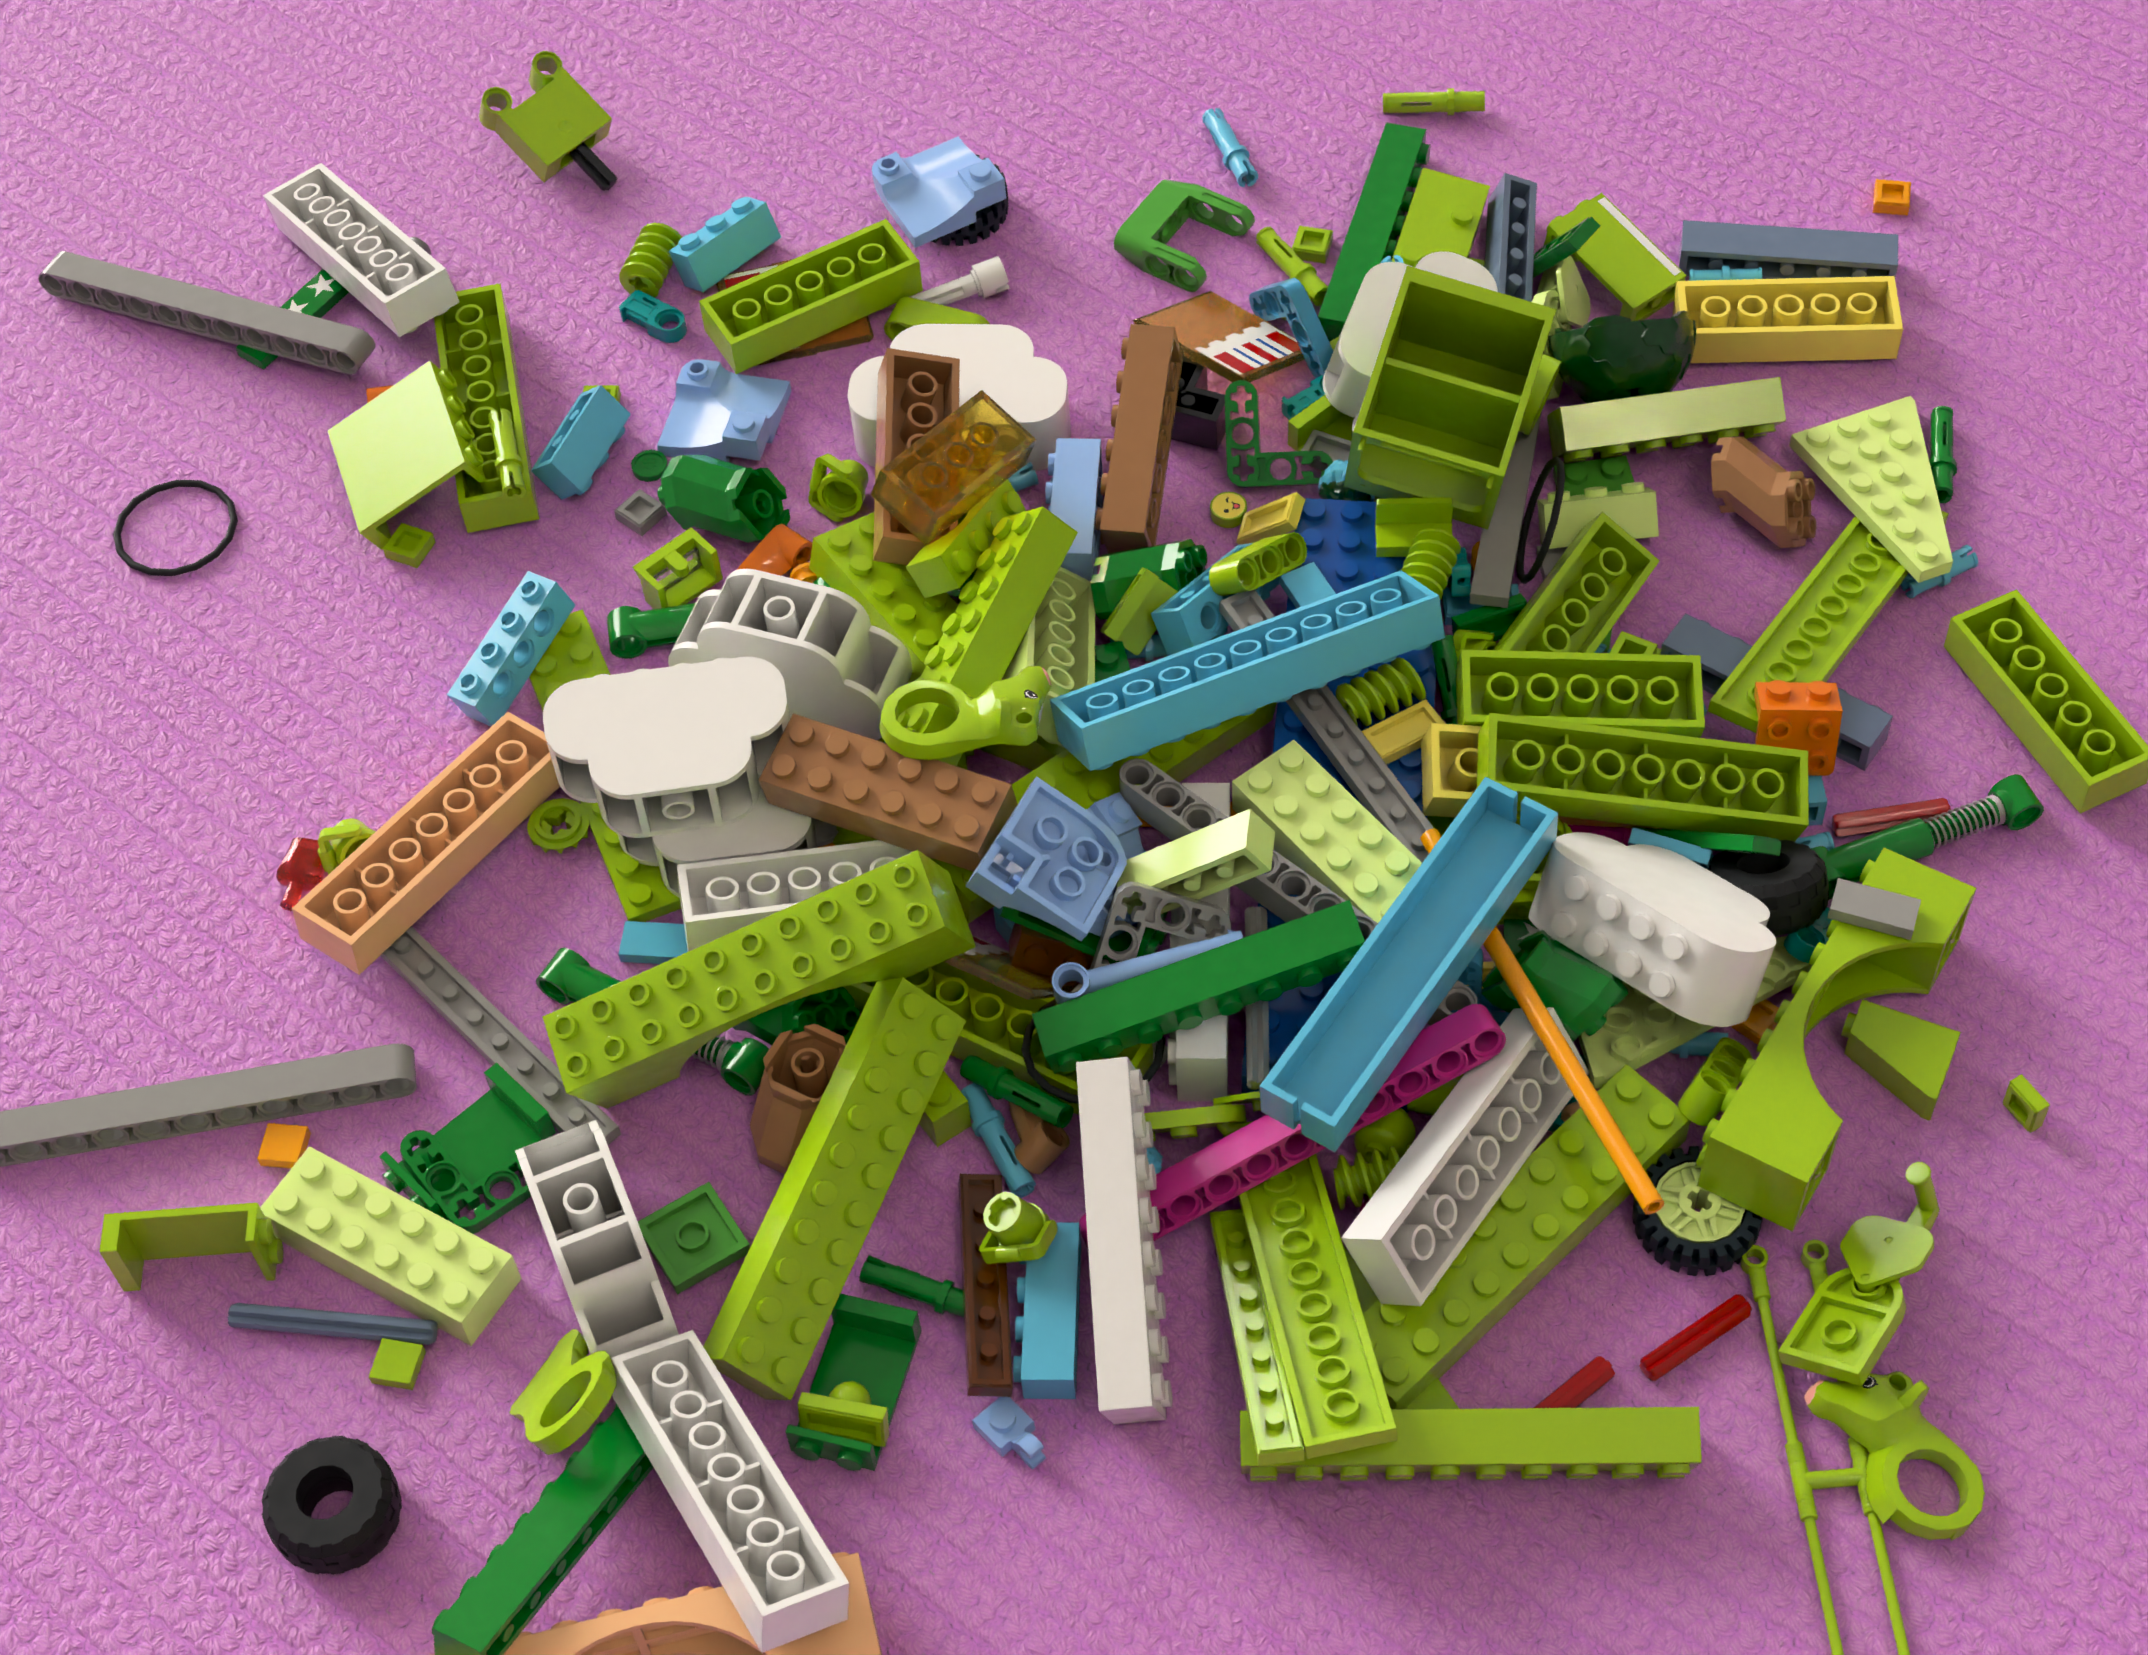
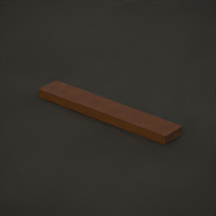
[958,1174,1013,1397]

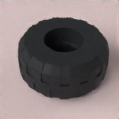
[1707,840,1829,937]
[262,1436,402,1575]

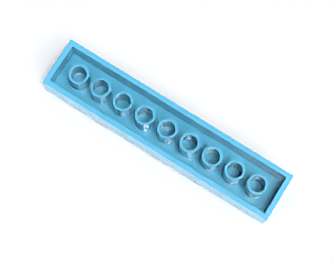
[1050,570,1445,771]

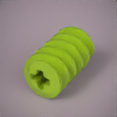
[619,223,682,298]
[1401,528,1461,599]
[1336,657,1426,727]
[1333,1143,1411,1210]

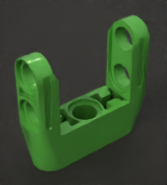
[1114,179,1255,292]

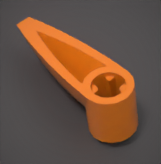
[721,524,812,589]

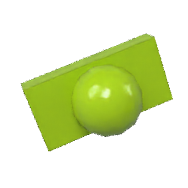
[798,1381,889,1447]

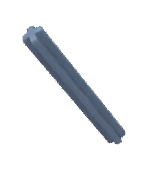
[228,1303,438,1345]

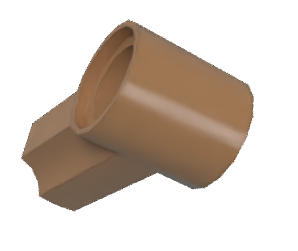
[1008,1101,1070,1174]

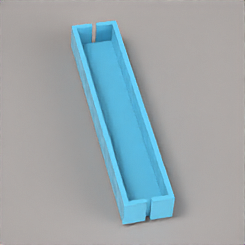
[1259,777,1558,1152]

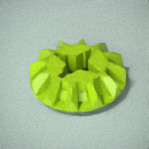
[527,798,589,854]

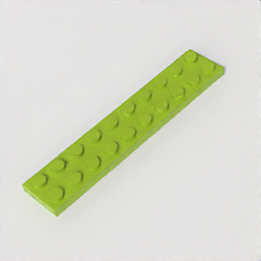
[1708,510,1949,733]
[529,609,681,922]
[1223,1136,1398,1459]

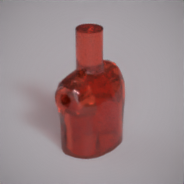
[276,837,324,911]

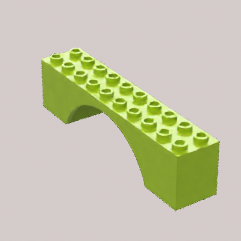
[1696,848,1977,1232]
[542,850,976,1109]

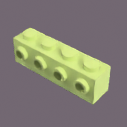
[1116,809,1275,915]

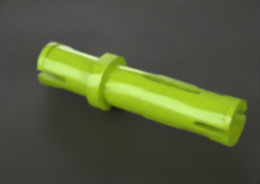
[1383,88,1485,115]
[1256,226,1328,306]
[488,409,526,500]

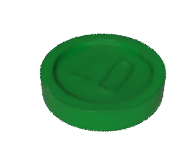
[631,450,668,482]

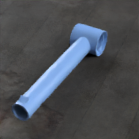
[1052,929,1243,1004]

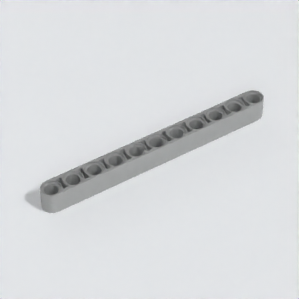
[38,251,375,375]
[1119,758,1477,1026]
[0,1043,417,1167]

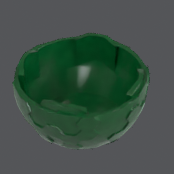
[1549,311,1696,403]

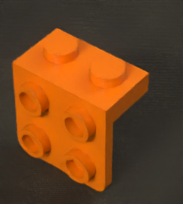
[1754,680,1843,776]

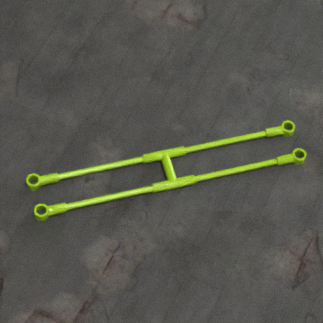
[1740,1239,1910,1655]

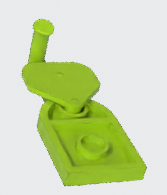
[1144,1091,1357,1141]
[1778,1162,1940,1386]

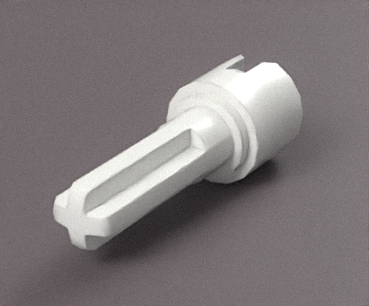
[912,256,1010,306]

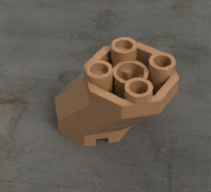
[1711,437,1817,548]
[750,1024,846,1174]

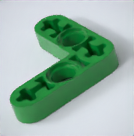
[1225,380,1333,488]
[400,1130,532,1234]

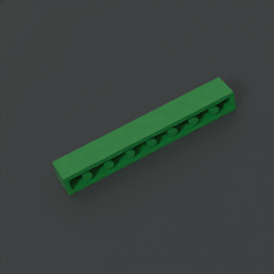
[1318,122,1431,342]
[1032,900,1365,1074]
[432,1403,654,1655]

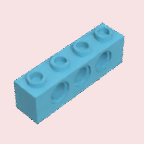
[1151,543,1280,654]
[447,571,575,726]

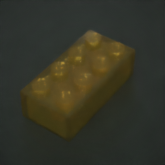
[871,390,1036,546]

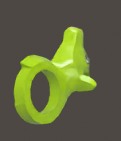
[879,666,1051,760]
[510,1329,617,1455]
[1804,1371,1985,1541]

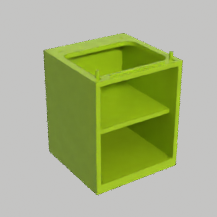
[1344,266,1557,530]

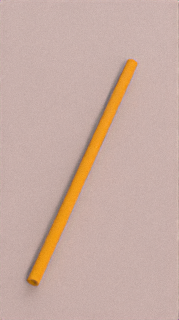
[1420,828,1664,1214]

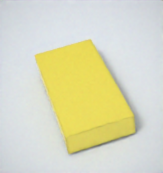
[1236,492,1305,544]
[1361,699,1446,765]

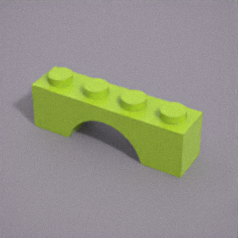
[906,478,1026,598]

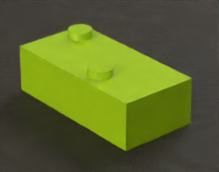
[1392,167,1490,268]

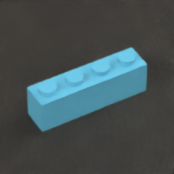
[1013,1222,1082,1399]

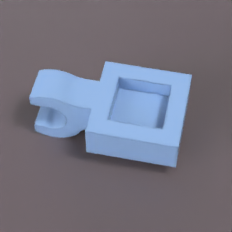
[972,1397,1046,1469]

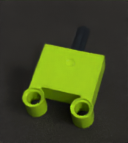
[479,51,617,191]

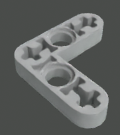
[1090,881,1231,969]

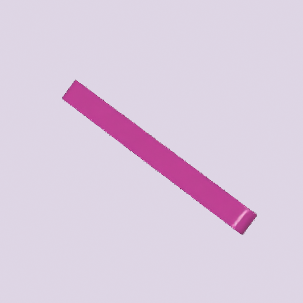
[1079,1004,1506,1249]

